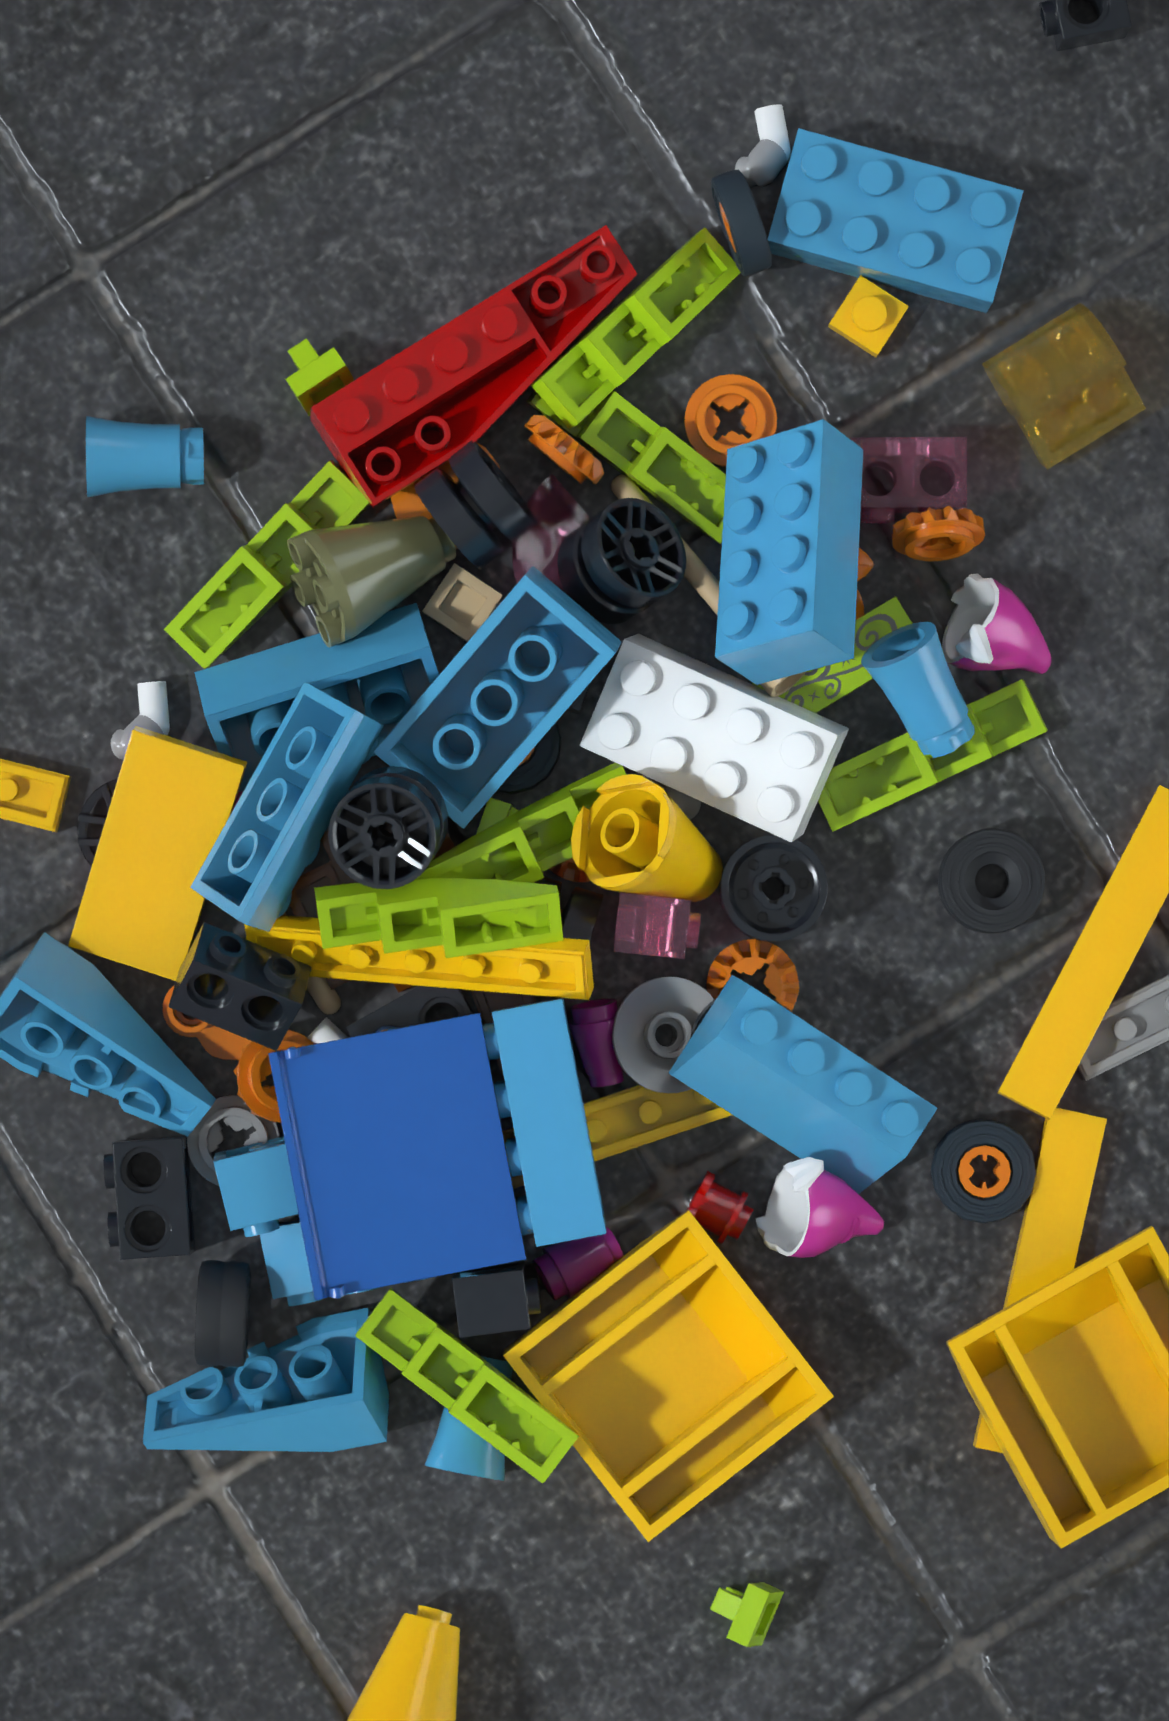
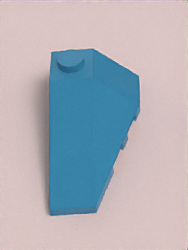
[0,932,216,1137]
[143,1308,389,1452]

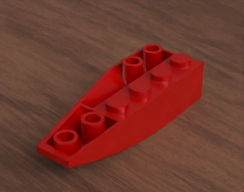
[310,225,637,508]

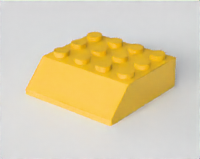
[503,1210,834,1542]
[946,1226,1169,1549]

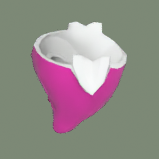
[942,574,1051,674]
[755,1157,884,1258]

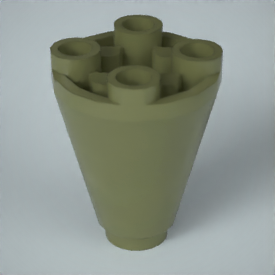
[287,516,456,648]

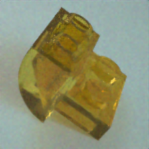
[982,303,1146,470]

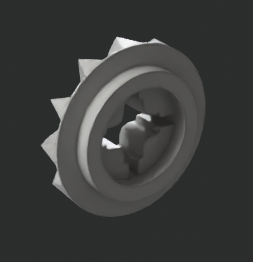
[187,1095,280,1186]

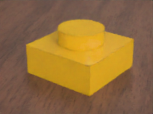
[828,275,909,358]

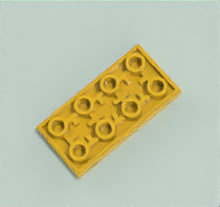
[68,726,247,981]

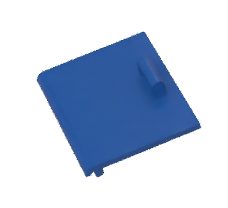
[268,1013,526,1300]

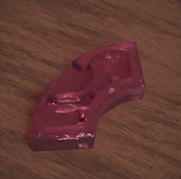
[512,474,590,593]

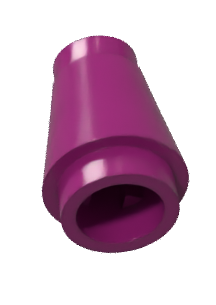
[568,998,624,1087]
[533,1226,623,1301]

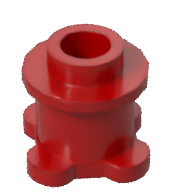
[685,1171,753,1244]

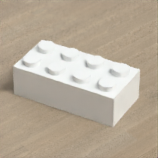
[579,634,849,842]

